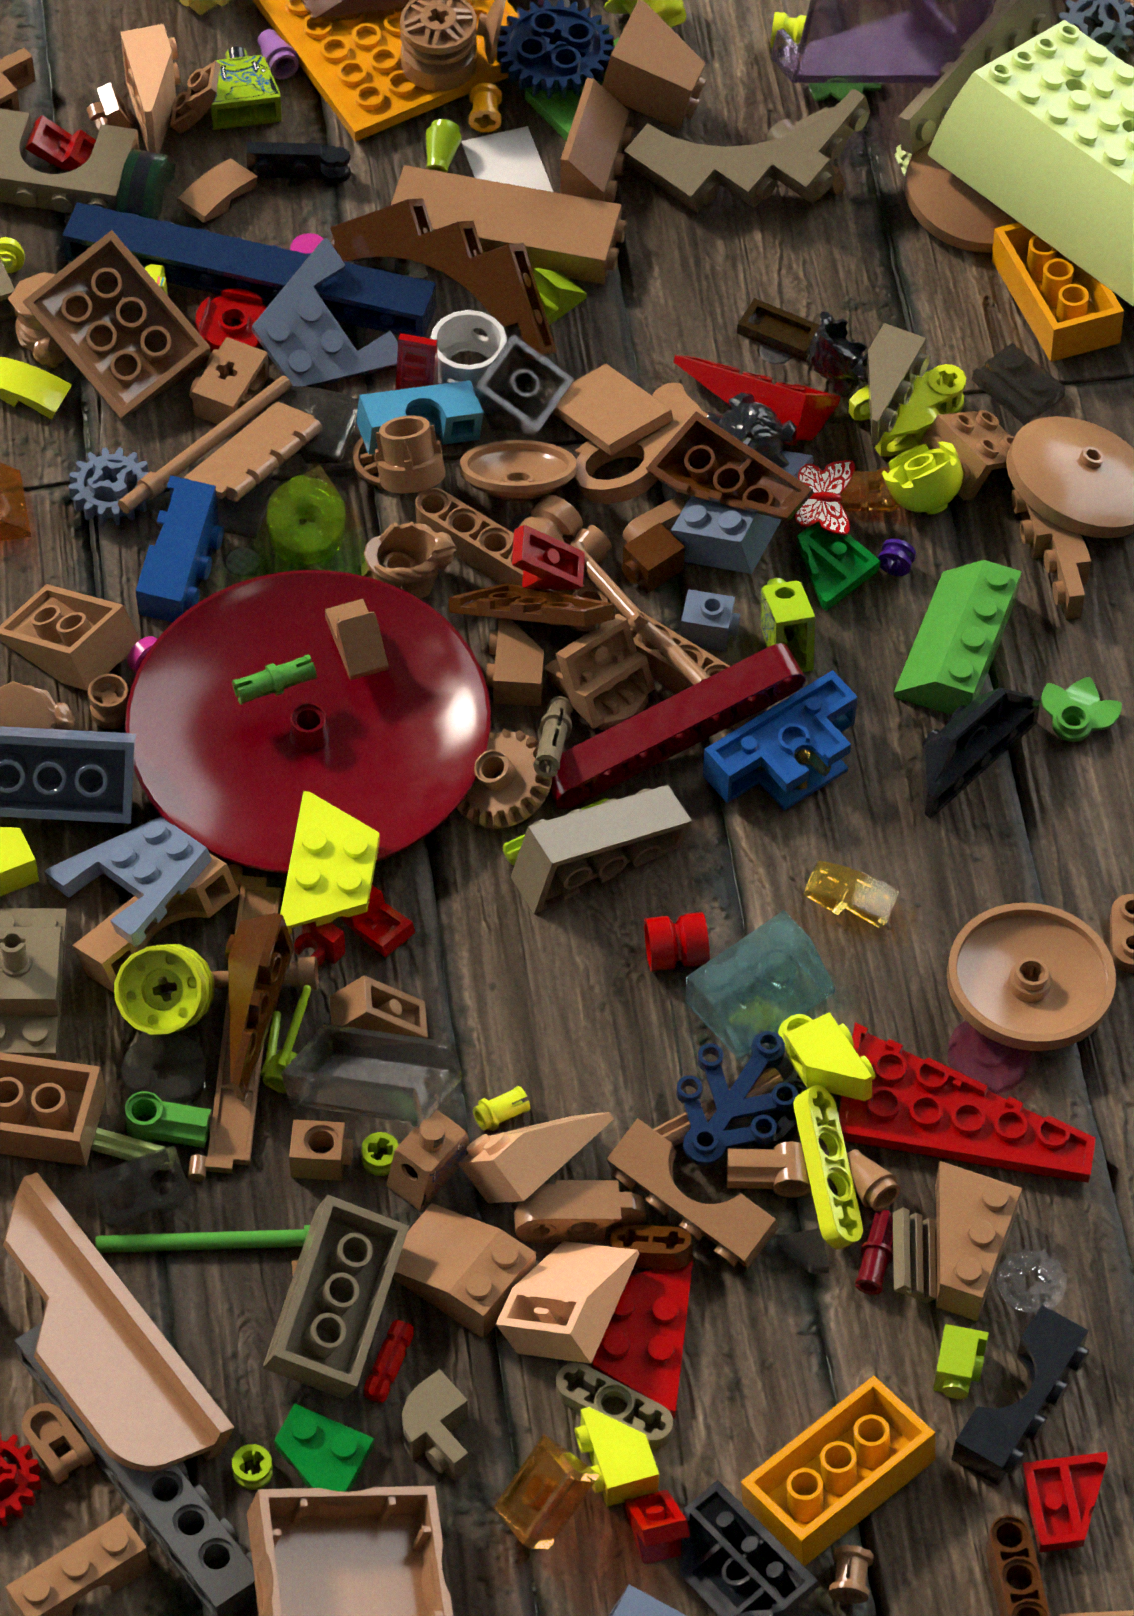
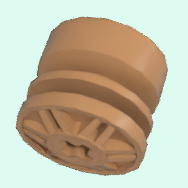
[400,0,477,91]

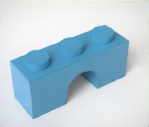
[356,380,483,455]

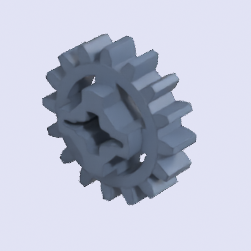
[1059,0,1134,58]
[68,447,149,525]

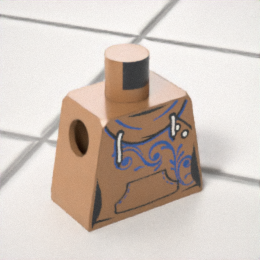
[387,1108,470,1211]

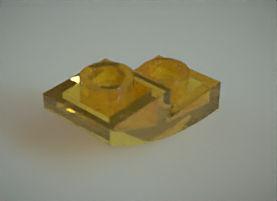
[803,860,900,928]

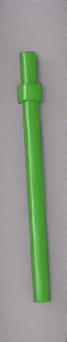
[96,1225,310,1253]

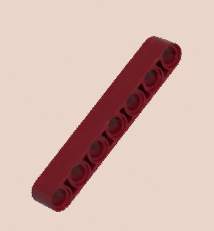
[549,643,806,809]

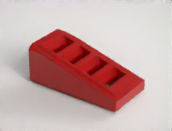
[395,333,438,390]

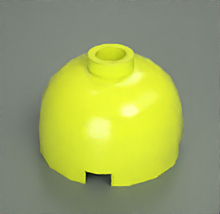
[882,442,963,514]

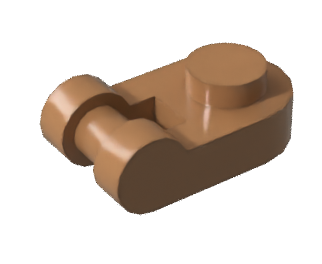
[22,1403,95,1486]

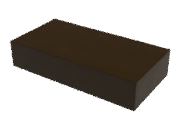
[737,298,820,361]

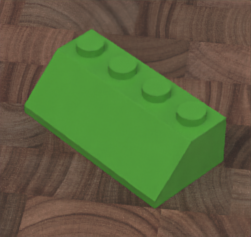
[893,560,1022,715]

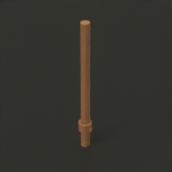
[118,375,292,514]

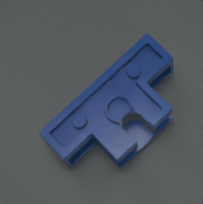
[703,670,858,811]

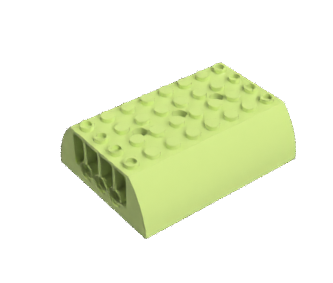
[927,20,1134,307]

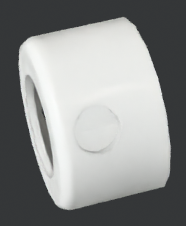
[431,310,507,395]

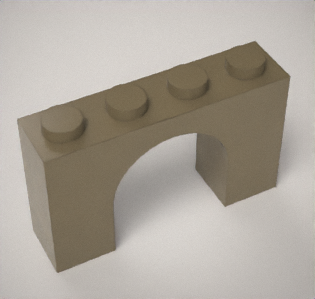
[0,109,140,213]

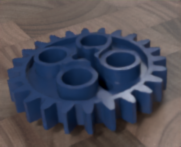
[496,0,614,99]

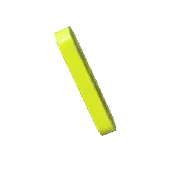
[794,1085,863,1250]

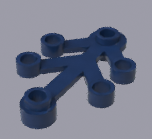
[676,1031,798,1166]

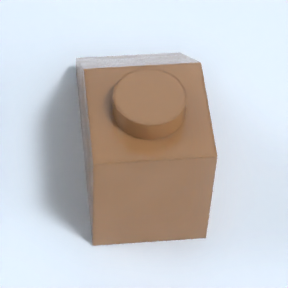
[329,975,428,1045]

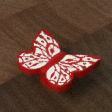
[795,460,855,536]

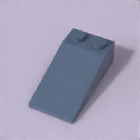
[671,450,814,574]

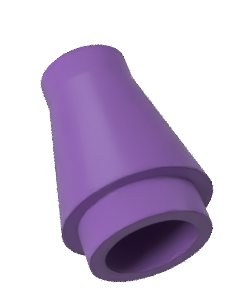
[258,29,299,79]

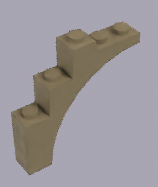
[624,89,870,213]

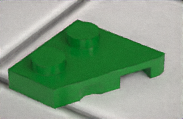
[274,1403,375,1492]

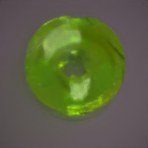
[267,475,346,565]

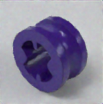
[878,539,916,576]

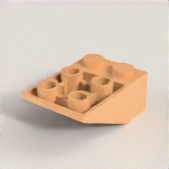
[496,1241,640,1364]

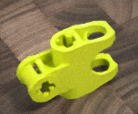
[849,364,966,457]

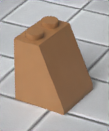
[602,0,707,130]

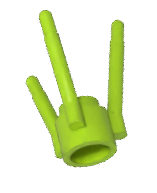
[260,985,335,1093]

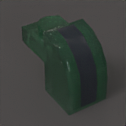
[116,149,176,219]

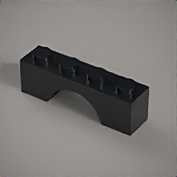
[951,1305,1090,1486]

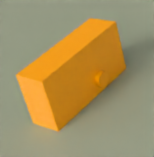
[992,222,1124,362]
[741,1376,936,1567]

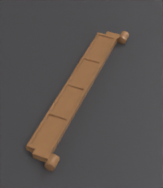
[188,864,282,1182]

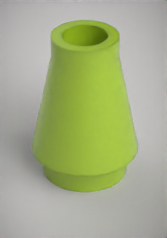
[426,119,462,173]

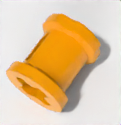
[469,83,502,132]

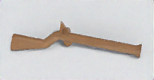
[571,541,710,685]

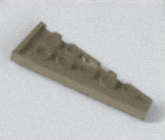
[898,0,1051,154]

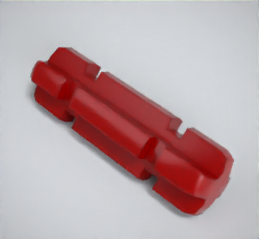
[363,1320,414,1403]

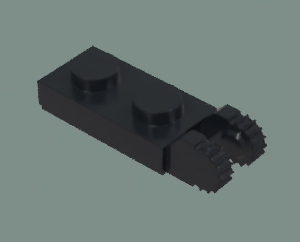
[246,142,351,184]

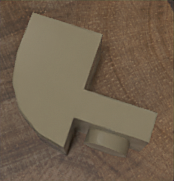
[402,1369,469,1482]

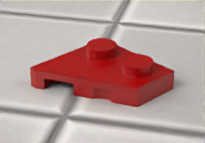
[1021,1452,1108,1553]

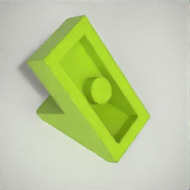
[518,268,586,327]

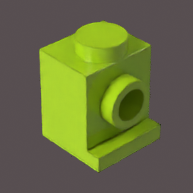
[933,1324,989,1399]

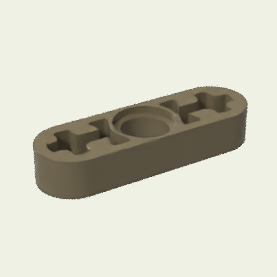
[556,1362,673,1449]

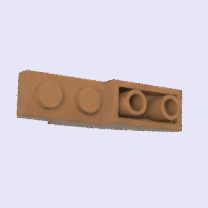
[1011,490,1091,620]

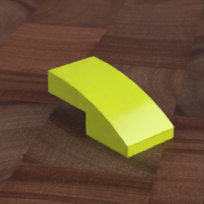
[0,356,72,420]

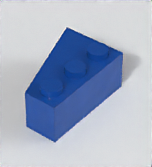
[136,475,224,622]

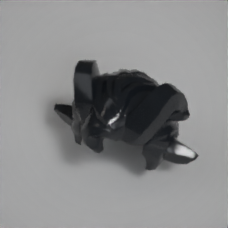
[809,311,868,397]
[707,392,797,468]

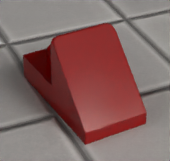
[512,524,585,590]
[624,1489,689,1564]

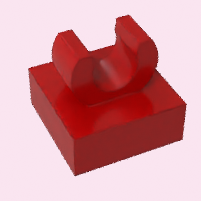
[294,922,345,966]

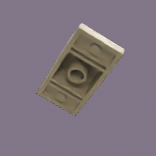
[0,908,68,1060]

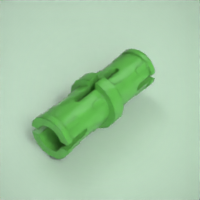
[232,654,317,705]

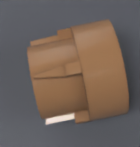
[375,416,446,493]

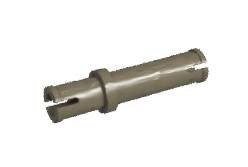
[533,696,573,778]

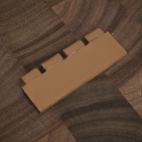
[184,401,323,502]

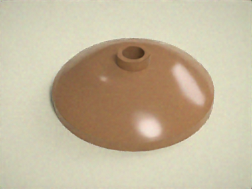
[460,440,577,503]

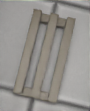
[893,1207,937,1303]

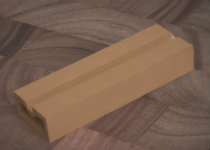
[391,165,627,285]

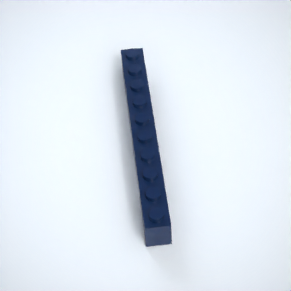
[62,202,436,338]

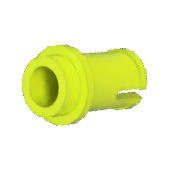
[473,1086,530,1131]

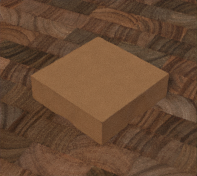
[247,1486,453,1616]

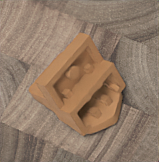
[545,614,656,730]

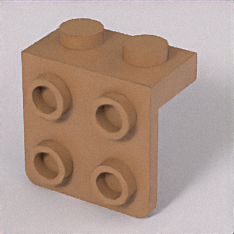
[918,410,1015,500]

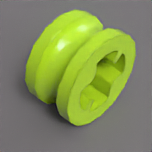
[361,1132,399,1176]
[232,1444,273,1490]

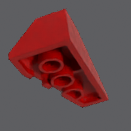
[673,355,841,446]

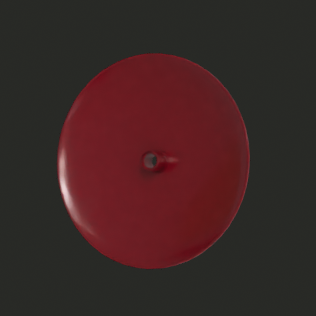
[125,570,491,874]

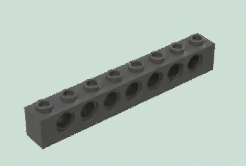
[15,1322,257,1616]

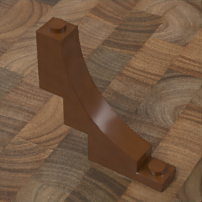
[330,198,557,359]

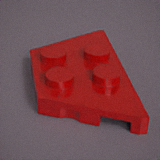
[592,1259,693,1419]

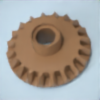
[457,728,552,829]

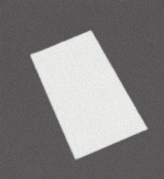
[461,126,553,192]

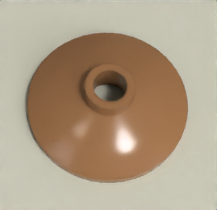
[477,0,506,64]

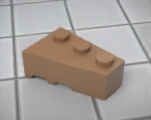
[935,1161,1022,1321]

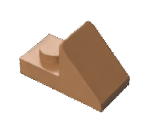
[325,599,389,681]

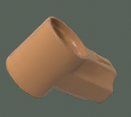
[727,1141,811,1198]

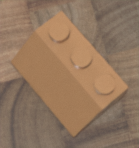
[560,78,634,203]

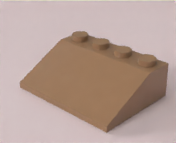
[22,230,211,420]

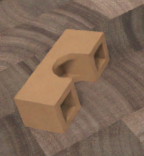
[5,1513,150,1616]

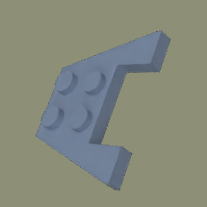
[251,238,398,392]
[44,816,212,947]

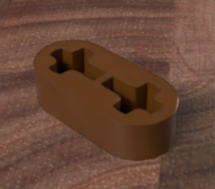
[610,1224,693,1270]

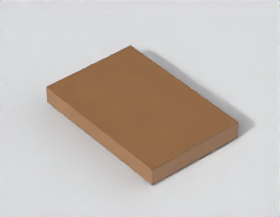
[544,364,673,456]

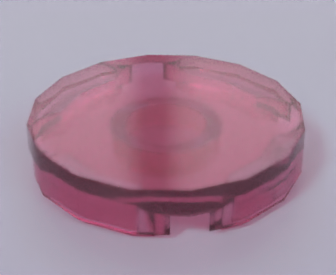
[947,1020,1032,1094]

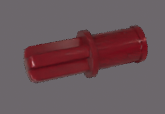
[855,1210,893,1295]

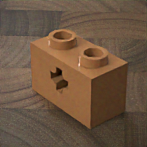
[190,337,269,424]

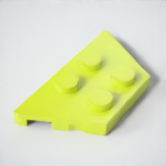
[280,791,380,934]

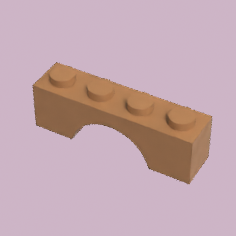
[72,854,239,992]
[607,1118,779,1268]

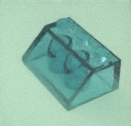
[685,910,835,1059]

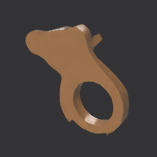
[574,383,707,504]

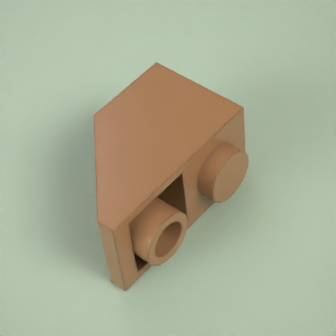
[486,618,544,706]

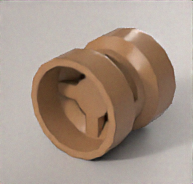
[88,674,129,729]

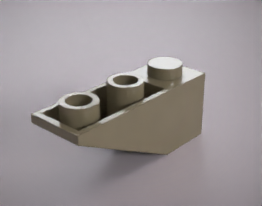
[868,323,930,445]

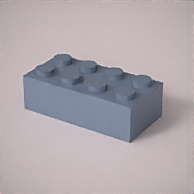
[0,726,136,823]

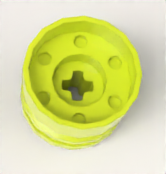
[114,944,214,1035]

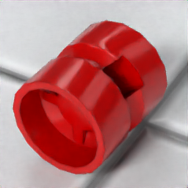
[644,912,710,972]

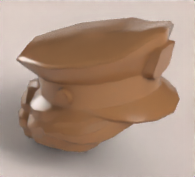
[8,272,66,368]
[361,522,457,599]
[0,681,76,730]

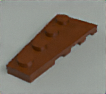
[448,583,615,631]

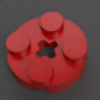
[195,288,267,352]

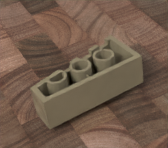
[511,785,692,914]

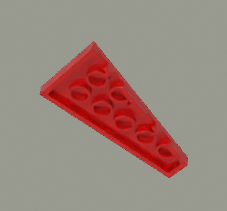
[838,1022,1096,1183]

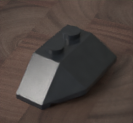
[921,688,1041,819]
[680,1480,821,1616]

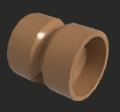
[519,495,583,544]

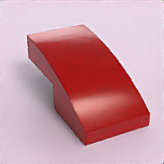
[24,115,96,171]
[340,885,416,957]

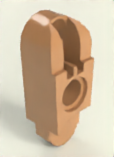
[514,1180,646,1243]

